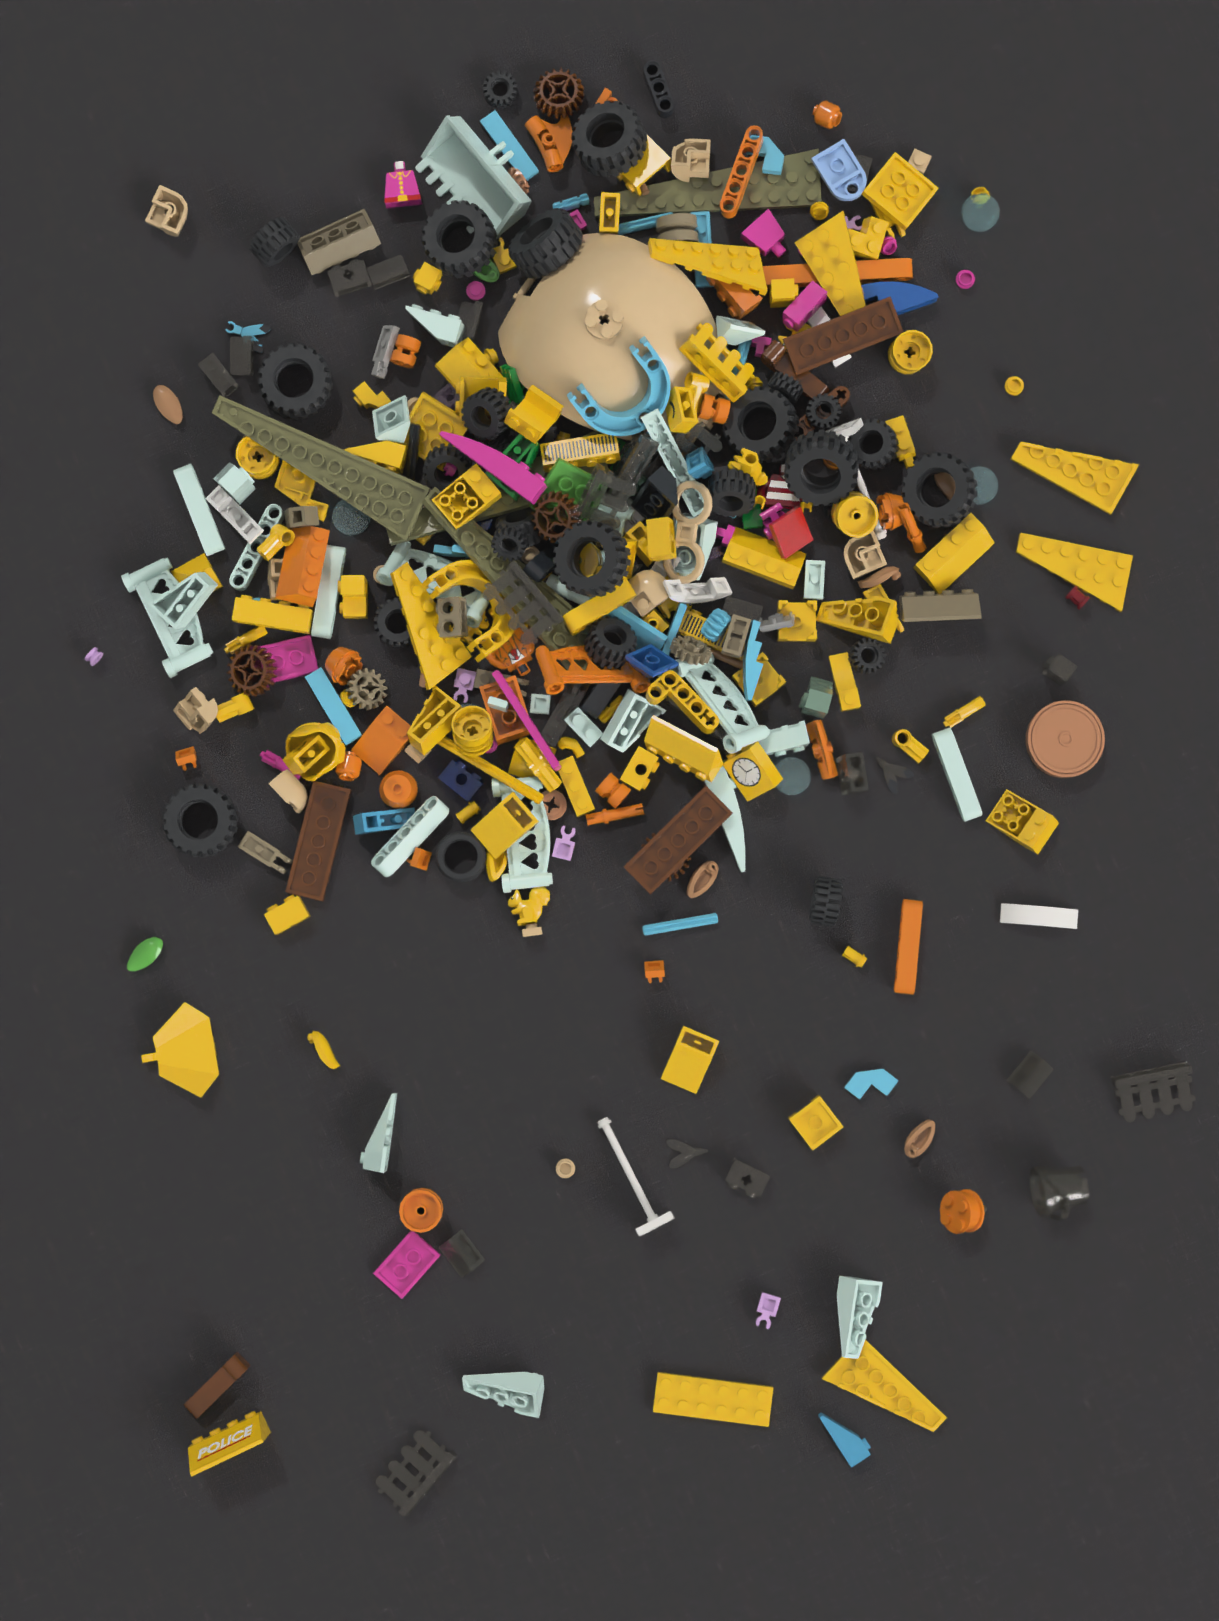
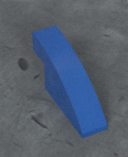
[861,282,938,315]

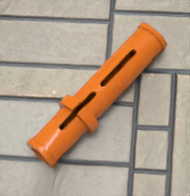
[897,503,926,553]
[585,803,644,826]

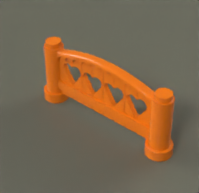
[535,645,651,695]

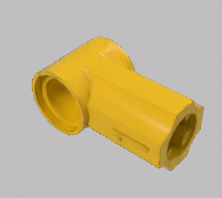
[684,372,710,413]
[257,524,295,561]
[216,693,254,723]
[892,729,929,763]

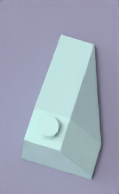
[360,1093,397,1173]
[837,1276,883,1359]
[462,1372,544,1418]

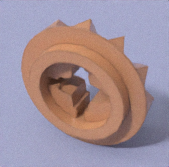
[508,167,529,194]
[541,790,567,820]

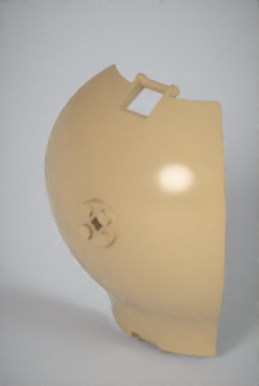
[498,233,731,458]

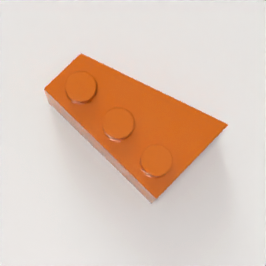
[706,276,763,320]

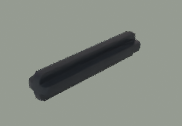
[406,423,421,480]

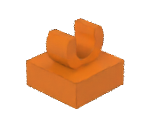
[595,88,618,104]
[175,746,197,771]
[407,847,432,871]
[644,960,665,983]

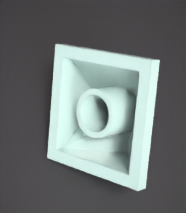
[716,315,765,345]
[372,395,410,443]

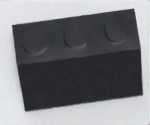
[631,466,678,520]

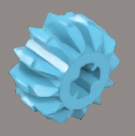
[701,608,731,642]

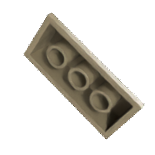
[297,209,381,275]
[899,589,981,622]

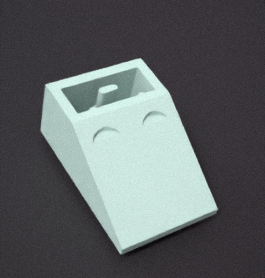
[405,304,466,347]

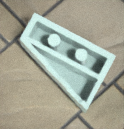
[213,463,256,504]
[148,572,218,629]
[600,689,667,752]
[752,720,810,757]

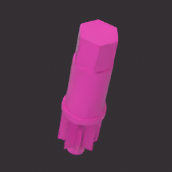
[260,750,301,780]

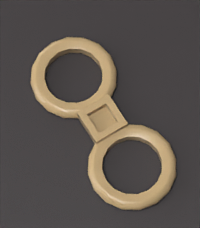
[663,480,713,584]

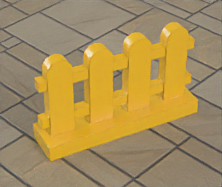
[679,323,755,403]

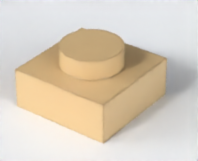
[908,148,932,175]
[405,744,431,764]
[522,924,543,937]

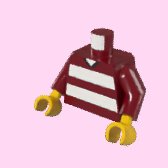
[753,465,812,512]

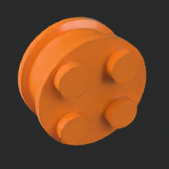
[940,1189,987,1234]

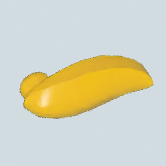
[486,850,508,882]
[307,1031,340,1069]

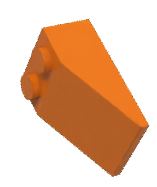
[479,675,531,745]
[351,706,411,775]

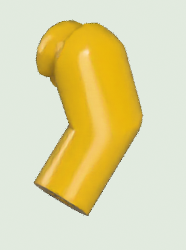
[557,737,585,758]

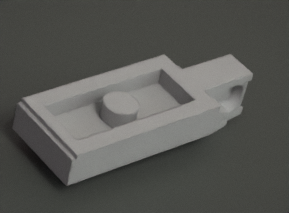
[371,325,400,379]

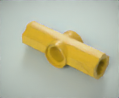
[514,737,562,792]

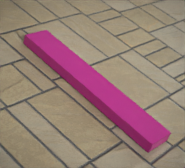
[491,670,562,771]

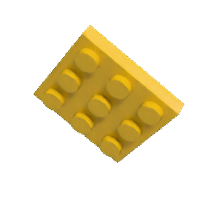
[862,152,939,230]
[398,392,468,471]

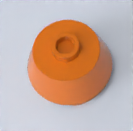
[876,493,904,531]
[325,647,363,685]
[379,770,418,809]

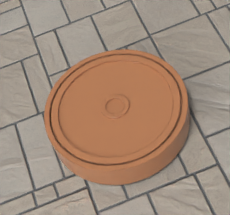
[1026,701,1105,778]

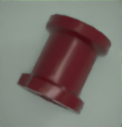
[1065,585,1090,610]

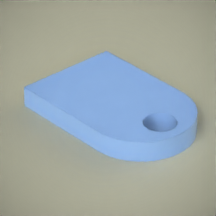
[811,139,867,201]

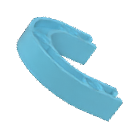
[567,336,670,436]

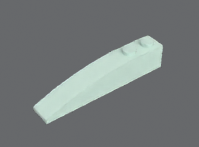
[641,408,704,517]
[704,760,745,873]

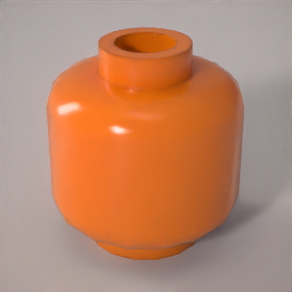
[812,101,842,129]
[335,751,362,781]

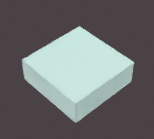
[530,694,551,715]
[487,696,509,713]

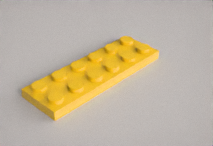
[653,1372,773,1427]

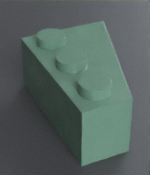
[799,676,833,719]

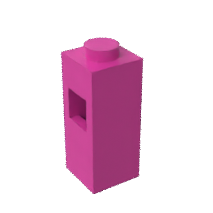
[783,281,827,332]

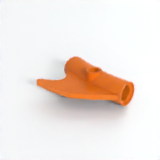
[525,114,572,172]
[806,720,839,780]

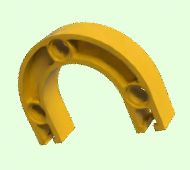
[421,560,519,662]

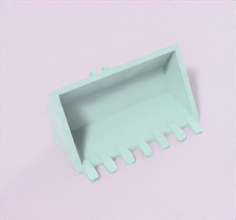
[415,115,532,240]

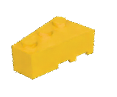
[407,685,462,755]

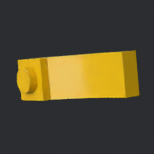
[353,381,391,409]
[828,652,861,712]

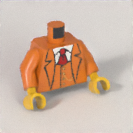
[476,619,535,676]

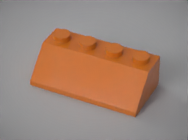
[275,526,330,607]

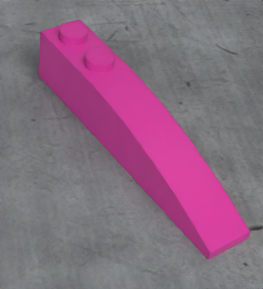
[439,431,547,505]

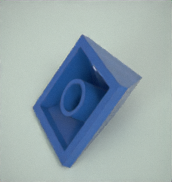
[625,644,679,678]

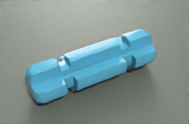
[553,193,589,211]

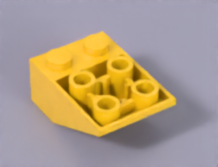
[345,441,408,475]
[432,463,502,530]
[986,789,1059,855]
[471,792,539,859]
[661,1026,719,1094]

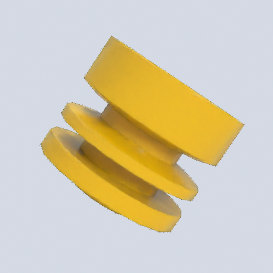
[888,330,933,374]
[236,436,280,479]
[451,706,493,756]

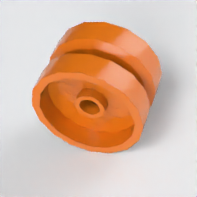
[399,1188,444,1233]

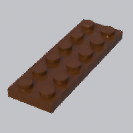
[783,297,903,375]
[285,781,351,901]
[624,786,733,895]

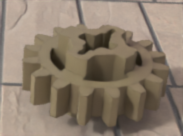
[670,635,712,665]
[346,668,388,710]

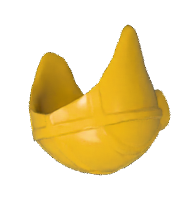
[285,722,345,781]

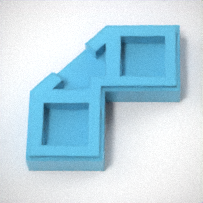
[747,135,784,175]
[433,544,469,557]
[844,1069,898,1099]

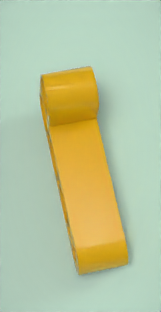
[562,579,637,636]
[646,670,719,734]

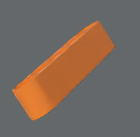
[720,125,763,219]
[894,899,923,995]

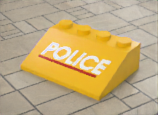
[188,1410,271,1477]

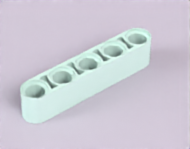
[173,464,225,556]
[229,504,284,591]
[311,545,346,639]
[932,727,982,822]
[371,796,449,877]

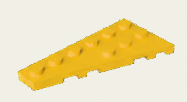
[795,210,866,316]
[648,238,767,296]
[1010,442,1139,515]
[1016,533,1133,612]
[390,562,472,690]
[822,1339,947,1432]

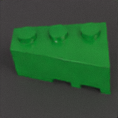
[485,433,540,502]

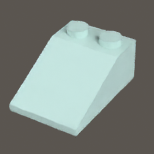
[673,513,718,580]

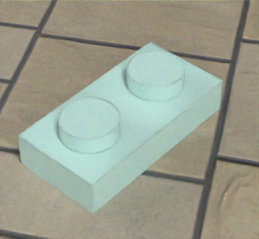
[803,560,825,600]
[563,706,603,747]

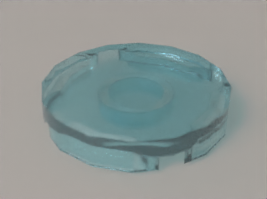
[961,193,1000,232]
[971,466,998,505]
[332,500,370,536]
[775,757,811,795]

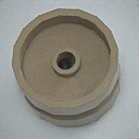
[655,213,699,242]

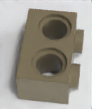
[436,597,468,638]
[721,614,752,659]

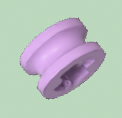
[84,647,103,666]

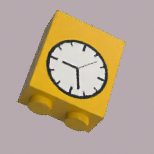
[723,742,783,802]

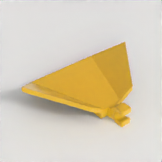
[141,1002,219,1097]

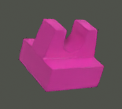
[751,336,772,357]
[716,525,735,547]

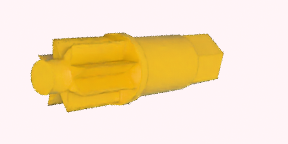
[224,626,268,654]
[943,696,986,728]

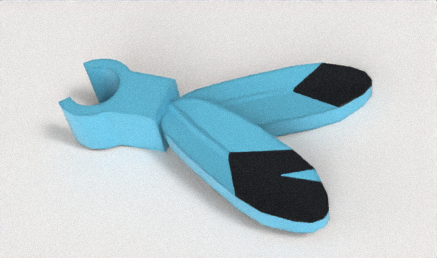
[225,321,271,353]

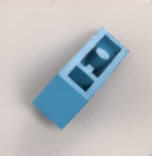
[685,446,714,480]
[353,808,415,835]
[818,1413,871,1467]

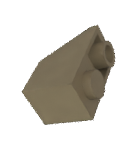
[284,506,319,529]

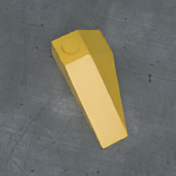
[816,596,897,644]

